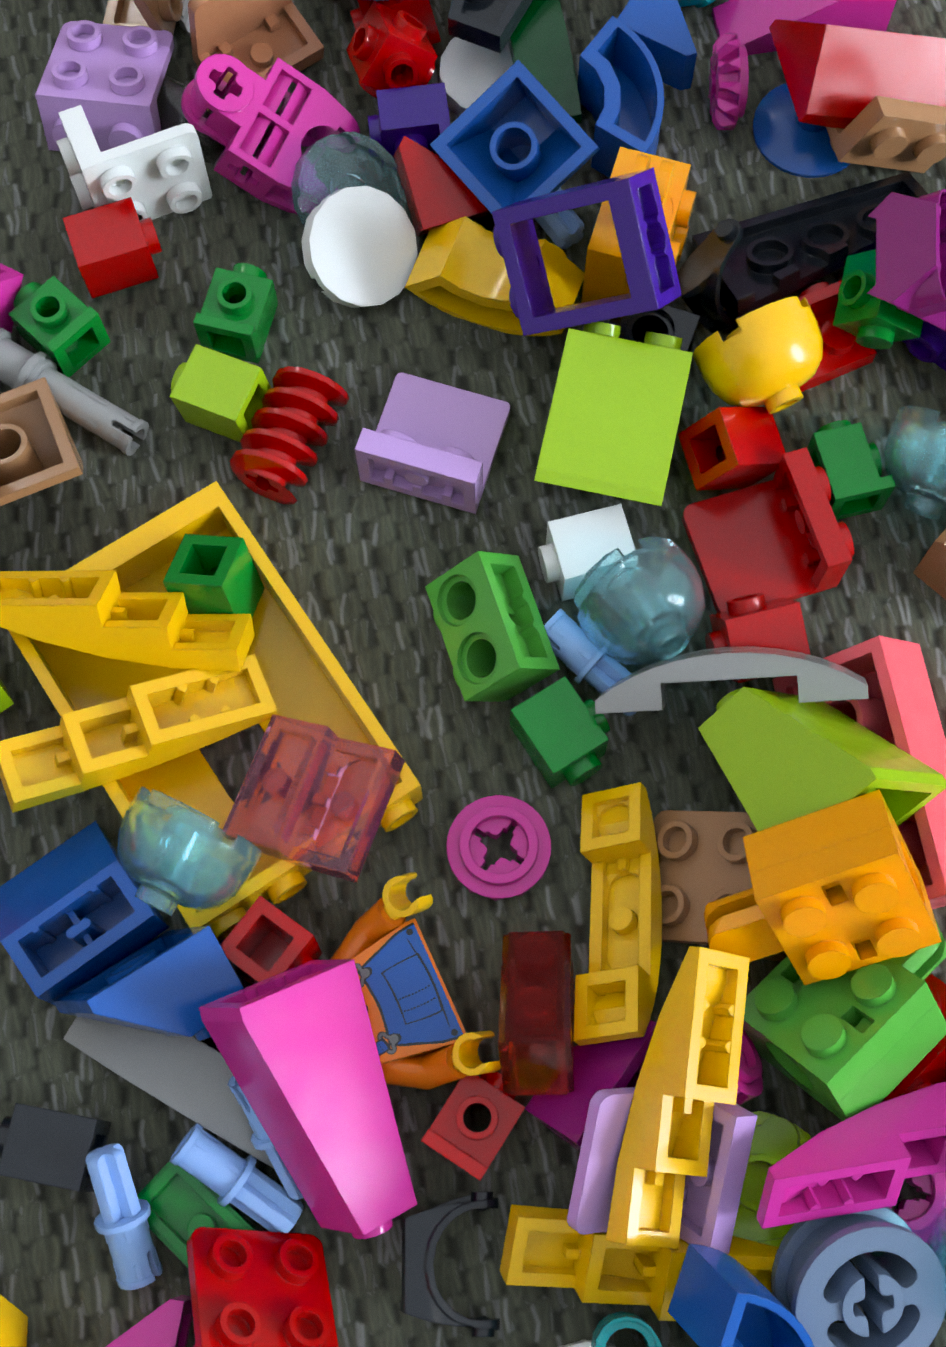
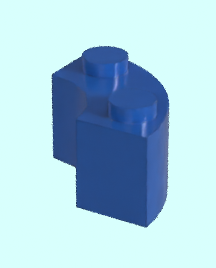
[577,16,664,178]
[668,1243,814,1347]

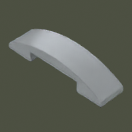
[595,646,869,714]
[63,1016,274,1168]

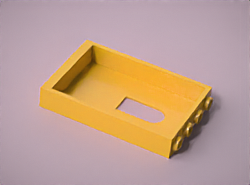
[8,481,423,941]

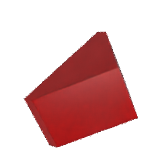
[393,136,491,236]

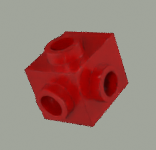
[346,1,438,98]

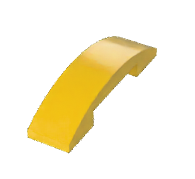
[573,782,662,1046]

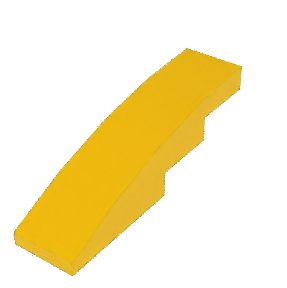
[0,570,255,672]
[0,654,278,813]
[606,946,750,1249]
[499,1204,779,1321]

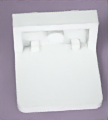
[56,105,212,220]

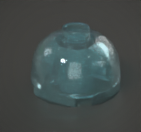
[884,406,946,520]
[573,536,706,665]
[117,786,262,916]

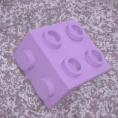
[35,20,174,152]
[567,1087,757,1254]

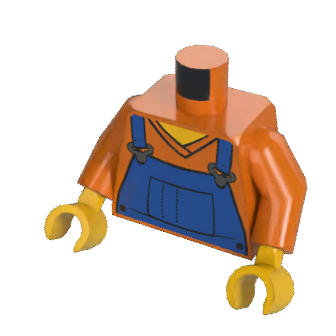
[330,872,502,1090]

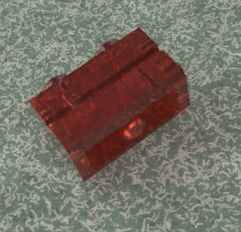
[498,931,575,1095]

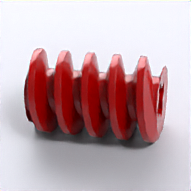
[229,366,349,504]

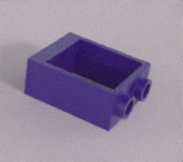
[492,167,682,336]

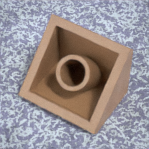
[0,377,84,506]

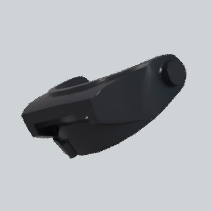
[677,219,743,333]
[400,1192,500,1337]

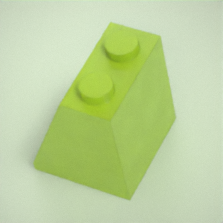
[534,321,693,506]
[698,687,946,831]

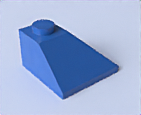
[430,59,599,214]
[53,925,244,1041]

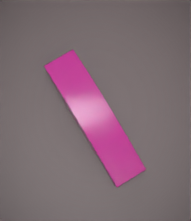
[756,1082,946,1229]

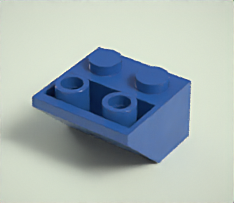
[0,821,169,1005]

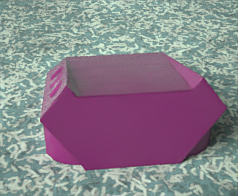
[867,189,946,332]

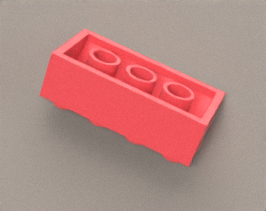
[772,635,946,910]

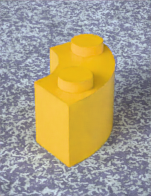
[405,216,584,336]

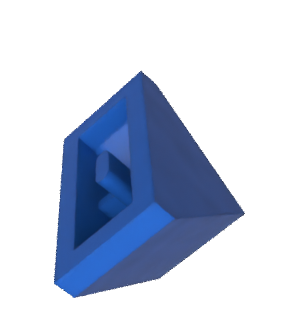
[617,0,697,90]

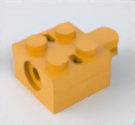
[581,147,697,303]
[703,789,942,986]

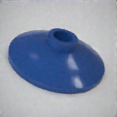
[752,83,851,178]

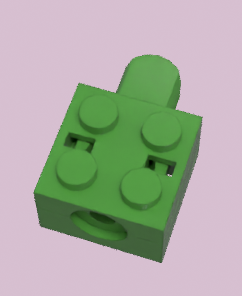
[743,920,946,1121]

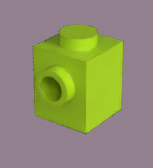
[169,344,271,442]

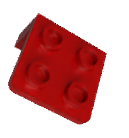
[682,447,854,613]
[186,1227,339,1347]

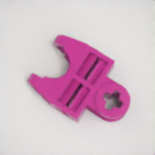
[181,54,360,216]

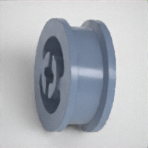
[771,1207,946,1347]

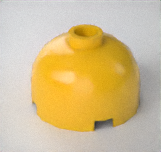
[693,296,823,414]

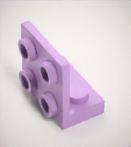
[355,372,510,514]

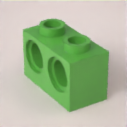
[425,551,560,702]

